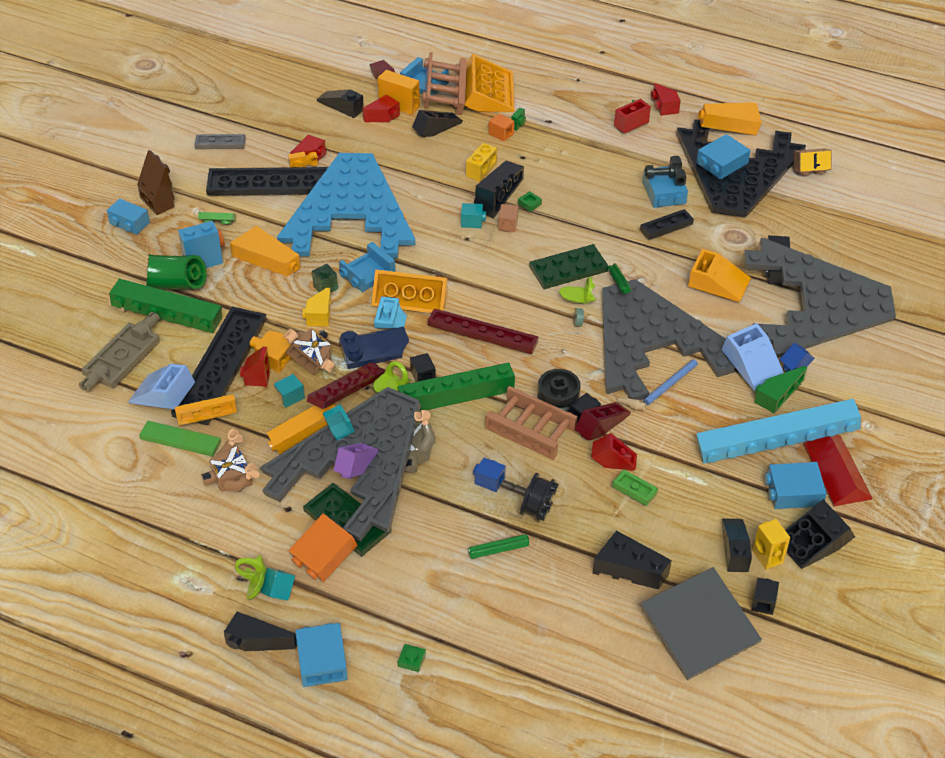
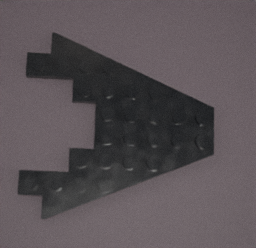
[677,119,806,217]

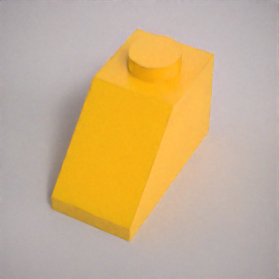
[302,288,331,326]

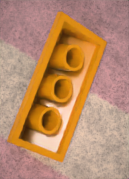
[371,270,448,313]

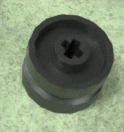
[537,369,581,412]

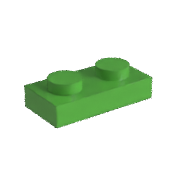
[198,212,236,224]
[612,470,658,506]

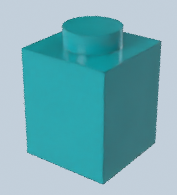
[461,203,486,229]

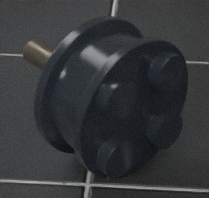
[500,472,559,522]

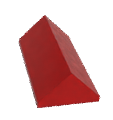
[803,434,872,507]

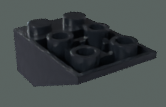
[785,499,855,569]

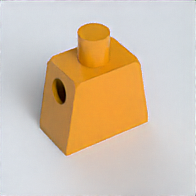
[250,331,292,373]

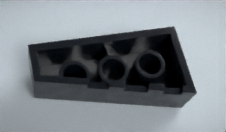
[474,160,524,218]

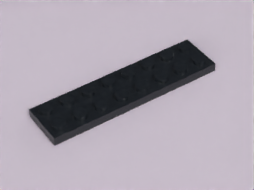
[206,167,328,196]
[171,307,267,425]

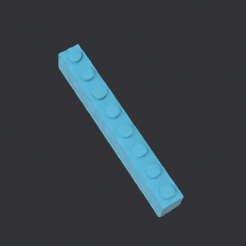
[696,399,861,464]

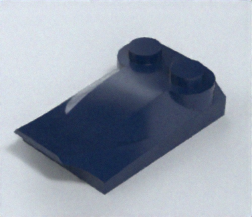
[338,326,409,369]

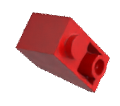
[651,83,681,116]

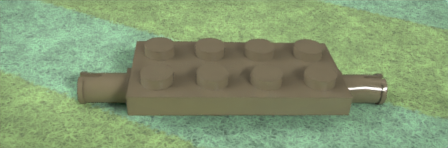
[79,312,160,392]

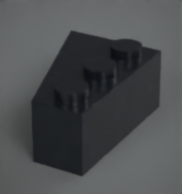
[592,530,672,589]

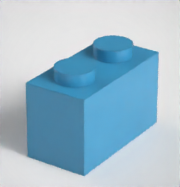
[107,198,150,235]

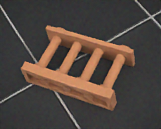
[422,52,467,115]
[485,386,577,460]

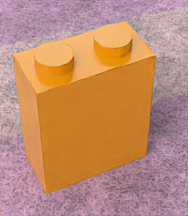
[377,70,420,115]

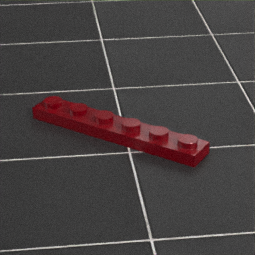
[428,308,539,354]
[307,363,385,409]

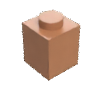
[498,204,519,232]

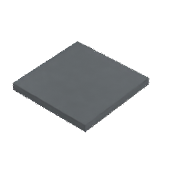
[640,567,762,681]

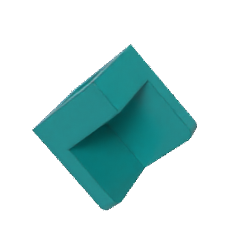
[274,374,305,408]
[323,404,355,441]
[261,567,295,600]

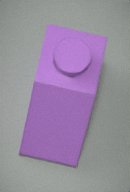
[334,443,378,479]

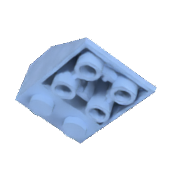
[721,323,784,392]
[128,364,195,409]

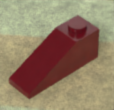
[575,402,631,440]

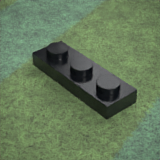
[640,209,694,240]

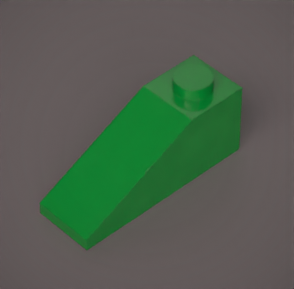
[754,366,807,414]

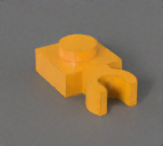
[288,152,318,167]

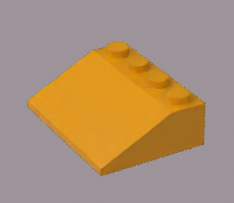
[464,53,515,112]

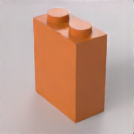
[288,514,358,583]

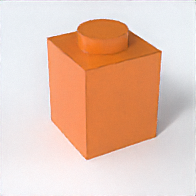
[488,113,514,142]

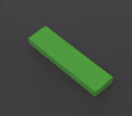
[139,420,221,457]

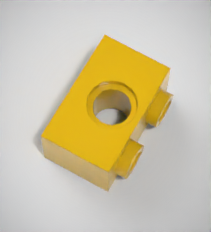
[752,519,790,570]

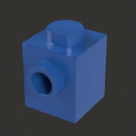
[779,342,815,372]
[473,457,506,493]

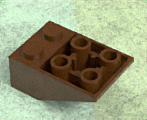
[137,150,175,215]

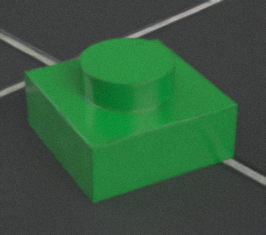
[511,107,526,131]
[518,191,542,212]
[398,644,426,672]

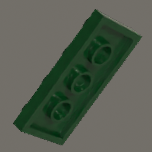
[529,244,609,290]
[303,483,392,557]

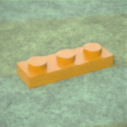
[175,394,237,426]

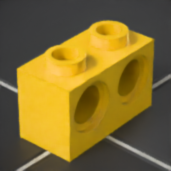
[466,143,497,182]

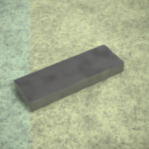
[194,134,246,149]

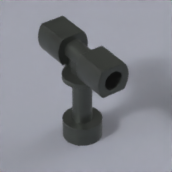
[645,156,686,186]

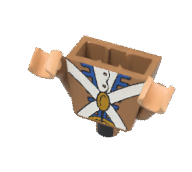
[283,329,335,375]
[201,429,260,492]

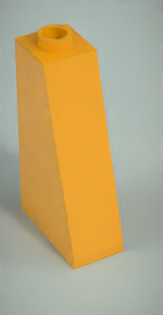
[698,102,762,135]
[230,225,301,277]
[267,404,335,455]

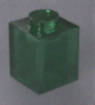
[312,264,338,292]

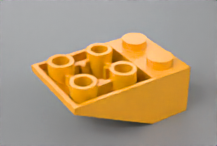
[688,249,751,302]

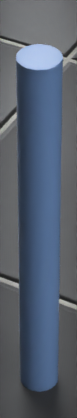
[643,359,698,406]

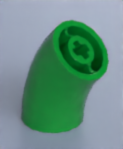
[146,254,207,290]

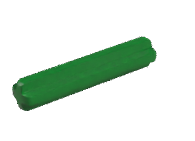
[608,263,631,294]
[468,534,529,559]

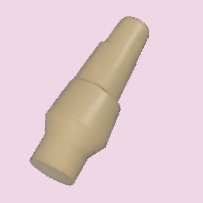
[617,397,646,411]

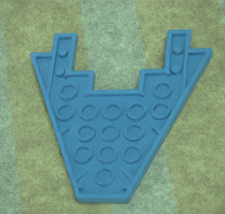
[277,153,415,258]

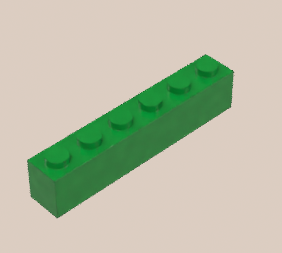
[109,278,222,333]
[398,362,515,412]

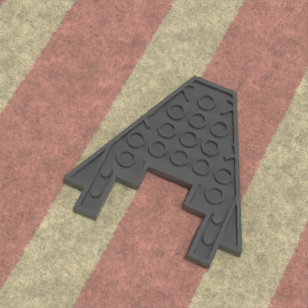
[743,238,896,358]
[602,279,735,400]
[260,387,421,542]

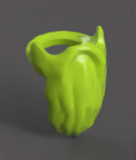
[559,277,596,304]
[373,361,411,393]
[235,555,267,600]

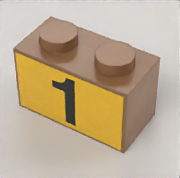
[794,148,832,175]

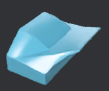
[374,297,407,328]

